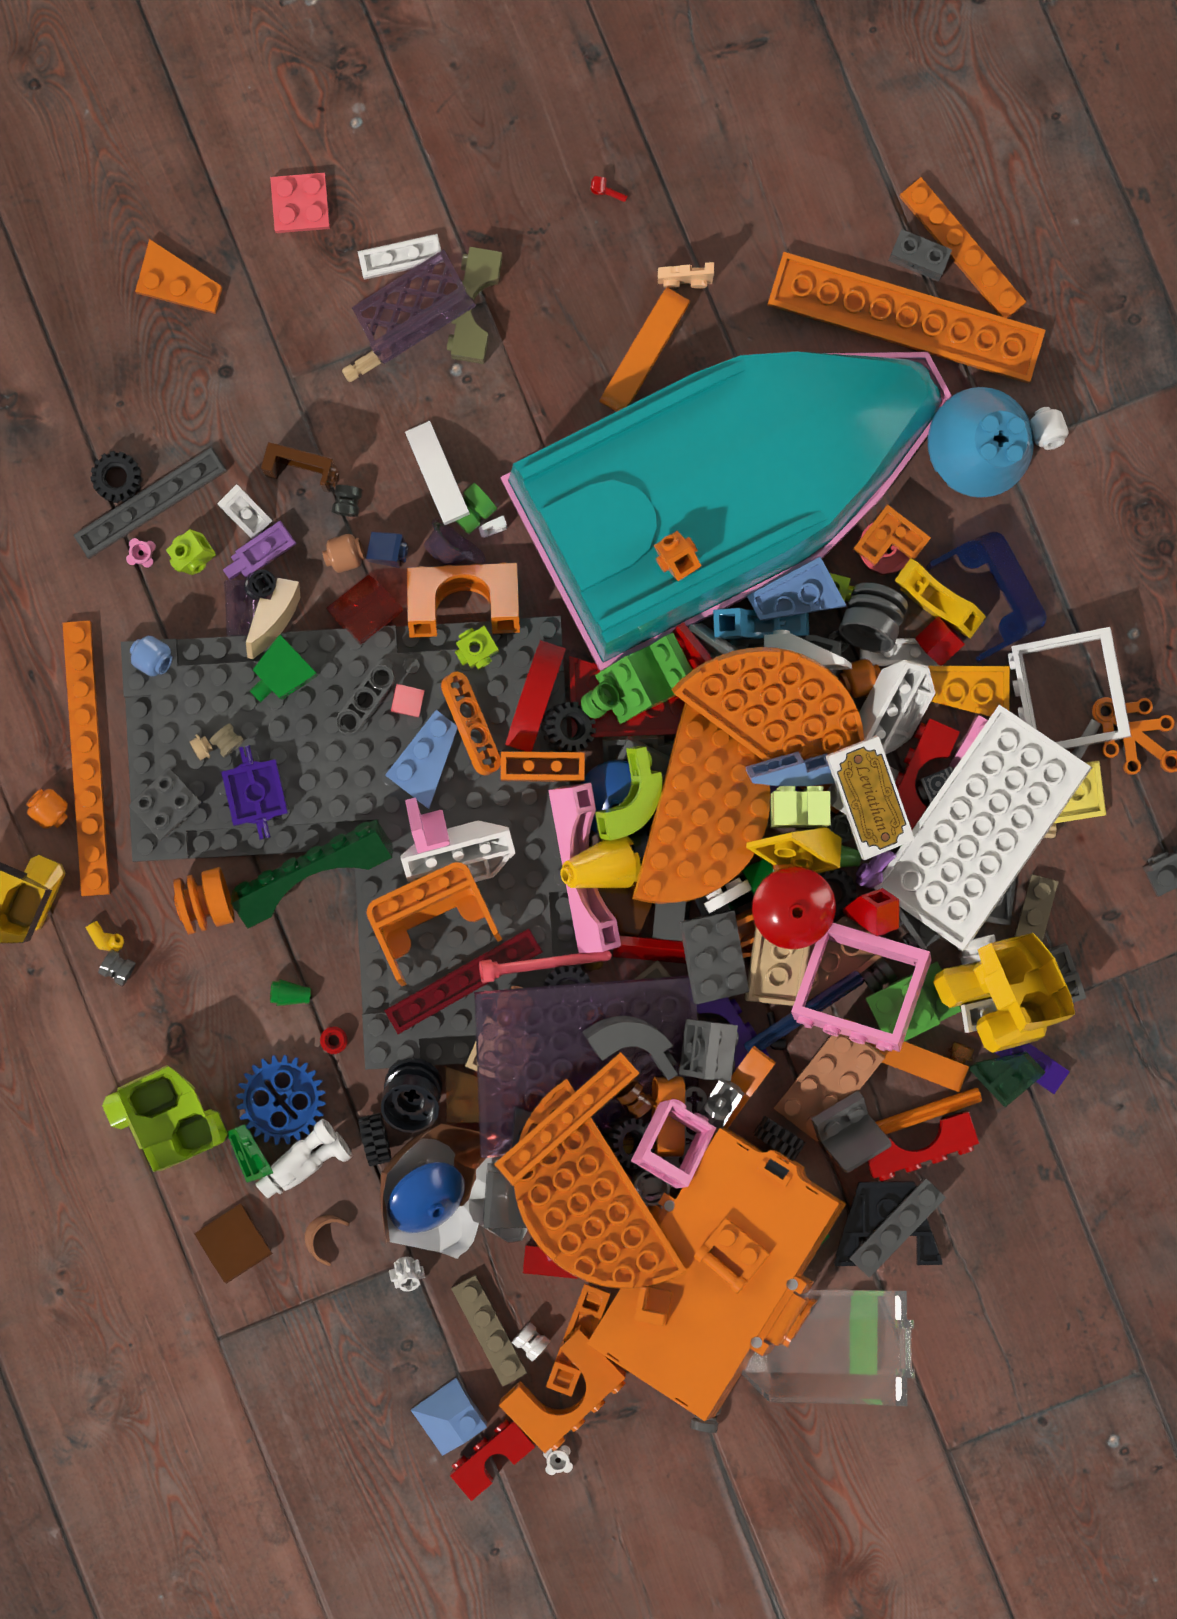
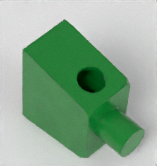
[249,635,318,703]

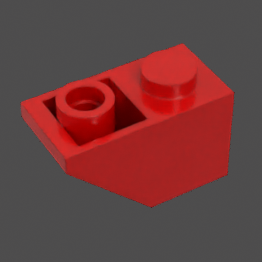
[843,888,899,936]

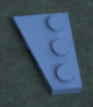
[747,557,846,621]
[385,710,458,809]

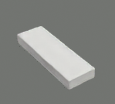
[358,234,444,280]
[860,638,943,666]

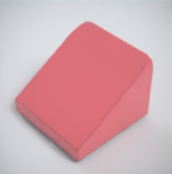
[391,684,425,718]

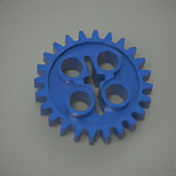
[236,1055,327,1145]

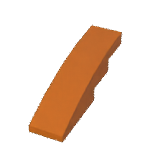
[710,1046,776,1143]

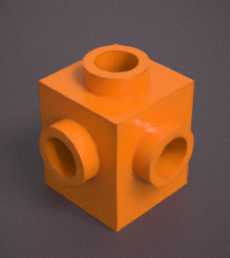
[654,531,701,581]

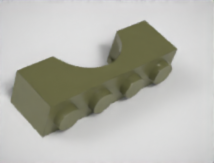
[447,247,503,364]

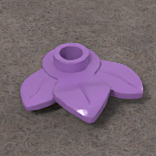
[856,850,896,889]

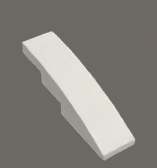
[405,421,470,525]

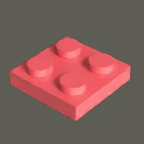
[270,173,330,233]

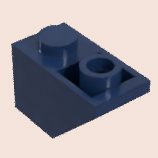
[366,532,409,568]

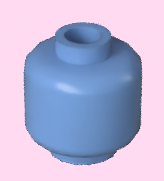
[130,636,172,677]

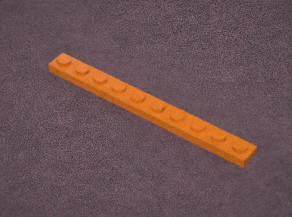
[62,621,110,896]

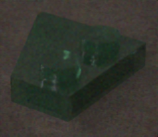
[969,1052,1045,1107]

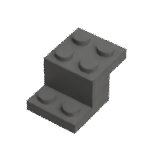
[679,1019,739,1081]

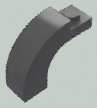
[582,1016,678,1081]

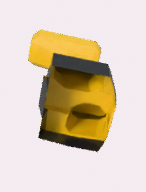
[0,855,66,944]

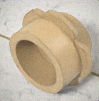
[189,734,213,761]

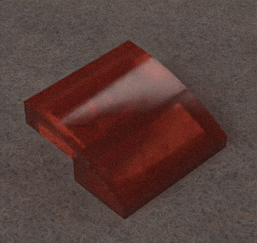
[326,575,403,645]

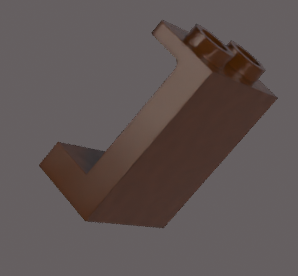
[261,442,339,493]

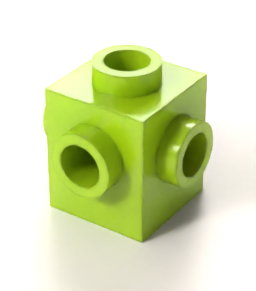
[166,529,217,575]
[454,626,499,670]

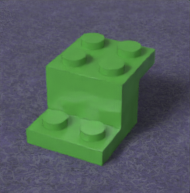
[595,633,692,724]
[865,961,962,1041]

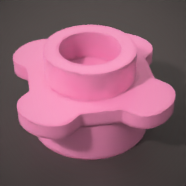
[126,538,156,568]

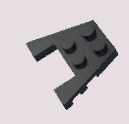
[833,1181,942,1266]

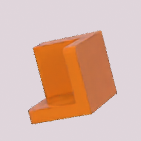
[634,1286,672,1326]

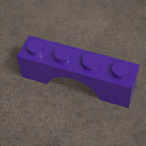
[684,985,771,1072]

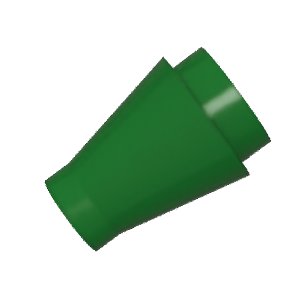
[270,979,311,1006]

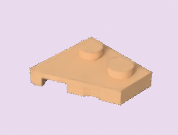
[658,262,714,288]

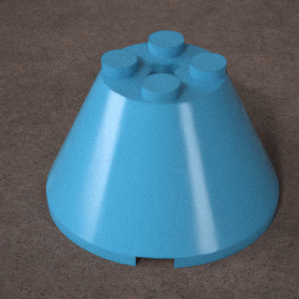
[928,387,1034,497]

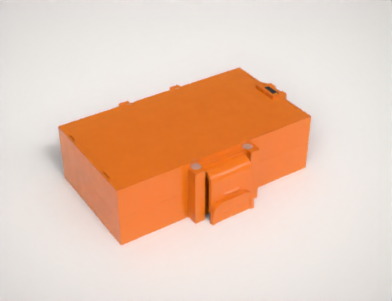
[587,1128,846,1421]

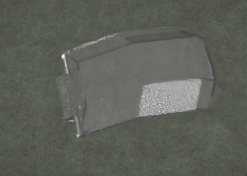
[741,1290,915,1406]

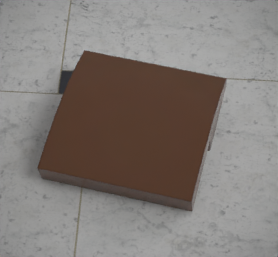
[598,882,652,937]
[194,1204,273,1284]

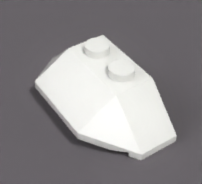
[859,660,935,755]
[400,820,515,883]

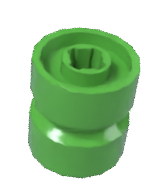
[456,483,497,535]

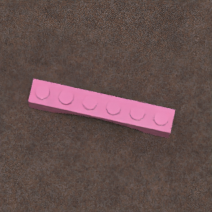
[548,783,621,953]

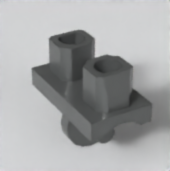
[699,1078,745,1133]

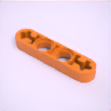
[441,671,501,776]

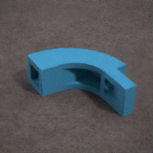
[713,608,809,640]

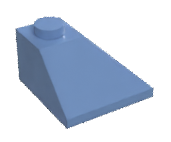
[411,1378,488,1456]

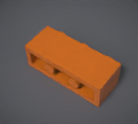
[501,752,585,782]

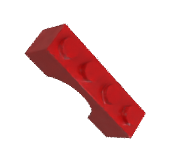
[895,718,960,830]
[867,1111,979,1181]

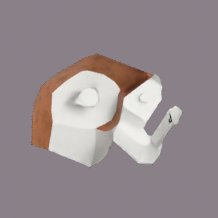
[380,1124,527,1259]

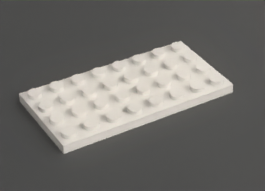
[873,705,1092,951]

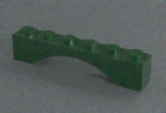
[231,819,393,929]

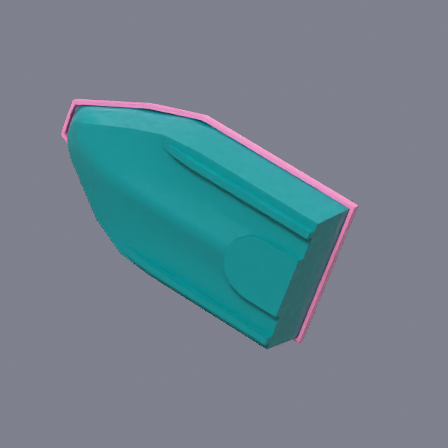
[500,351,952,672]

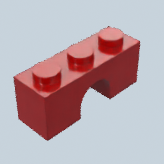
[450,1419,536,1501]

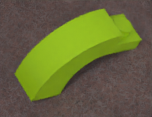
[595,746,662,840]

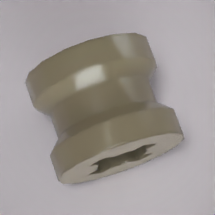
[209,723,244,758]

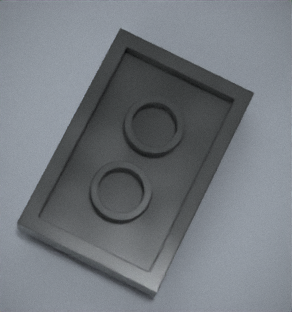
[679,910,749,1004]

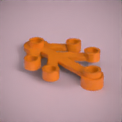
[1092,697,1177,775]

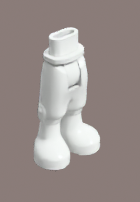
[255,1119,353,1198]

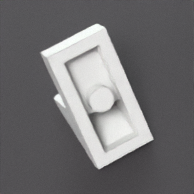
[217,484,272,539]
[961,998,998,1033]

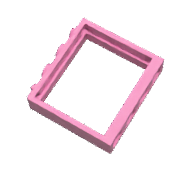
[791,923,932,1052]

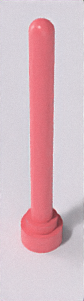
[479,950,612,983]

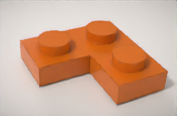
[853,505,931,566]

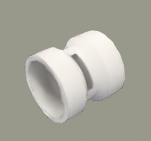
[512,1322,550,1361]

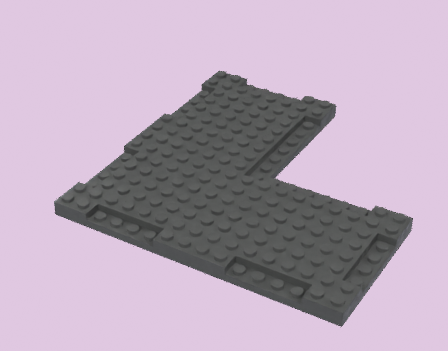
[121,616,586,1070]

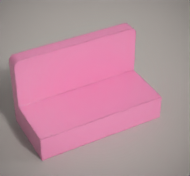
[405,797,450,853]

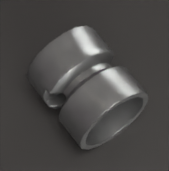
[632,1167,670,1206]

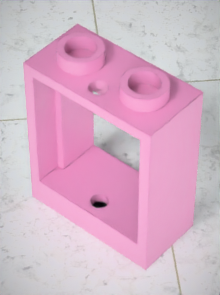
[631,1099,716,1189]

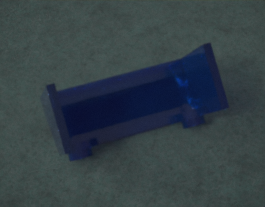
[926,532,1047,663]

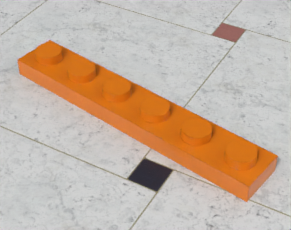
[899,177,1026,318]
[494,1052,639,1186]

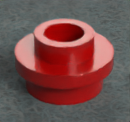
[320,1026,348,1054]

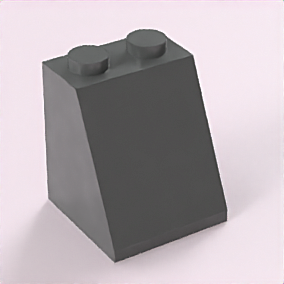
[483,1163,526,1228]

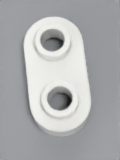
[704,877,752,913]

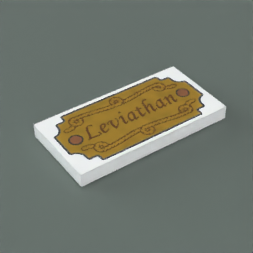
[826,736,915,860]

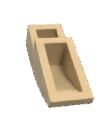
[246,578,301,659]

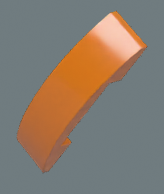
[546,1283,610,1397]

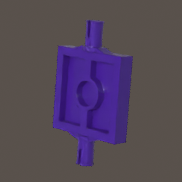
[221,745,288,840]

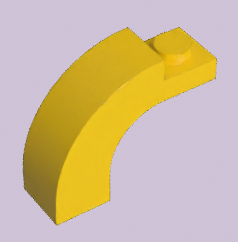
[895,558,986,639]

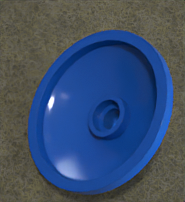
[580,760,657,835]
[387,1162,465,1233]

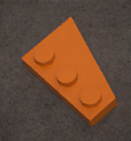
[135,239,222,314]

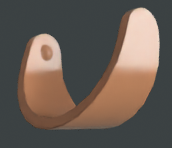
[305,1215,350,1266]

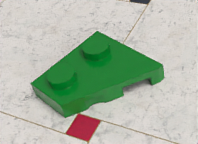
[227,1124,273,1183]

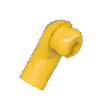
[85,921,124,951]

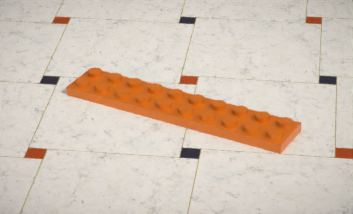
[767,252,1046,384]

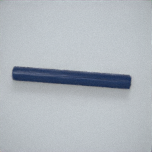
[744,971,864,1053]

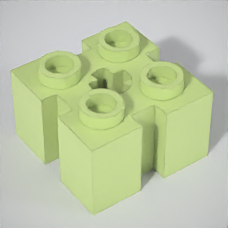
[770,786,830,828]

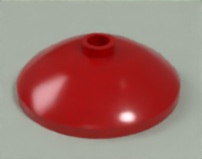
[752,866,836,949]

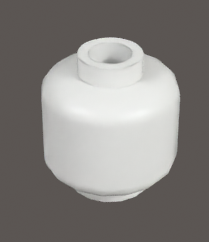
[1030,407,1069,450]

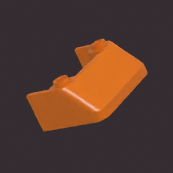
[367,862,503,987]

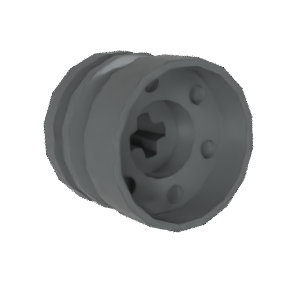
[839,583,908,653]

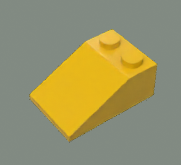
[746,827,842,873]

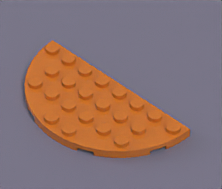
[672,647,864,814]
[632,702,771,904]
[514,1079,686,1289]

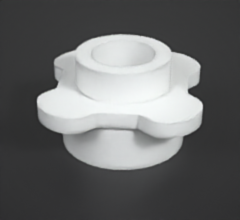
[543,1445,573,1475]

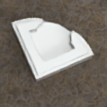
[479,516,507,538]

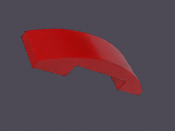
[505,640,566,752]

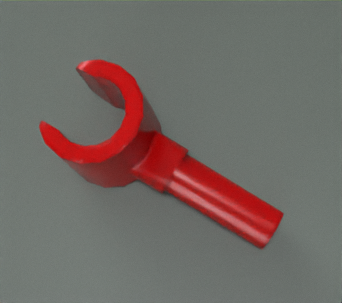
[591,176,627,202]

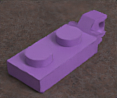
[223,520,296,581]

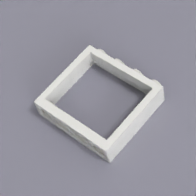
[1008,627,1132,749]

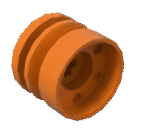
[173,867,235,935]

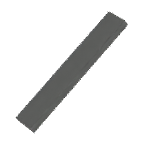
[73,447,227,559]

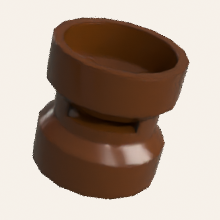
[616,1079,655,1118]

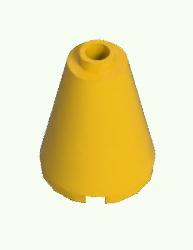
[560,836,641,888]

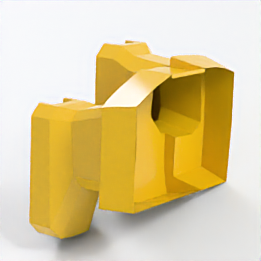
[933,933,1075,1053]

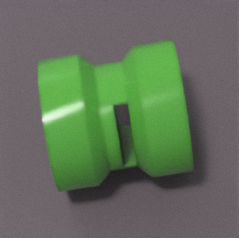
[581,682,619,719]

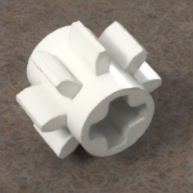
[389,1257,425,1291]

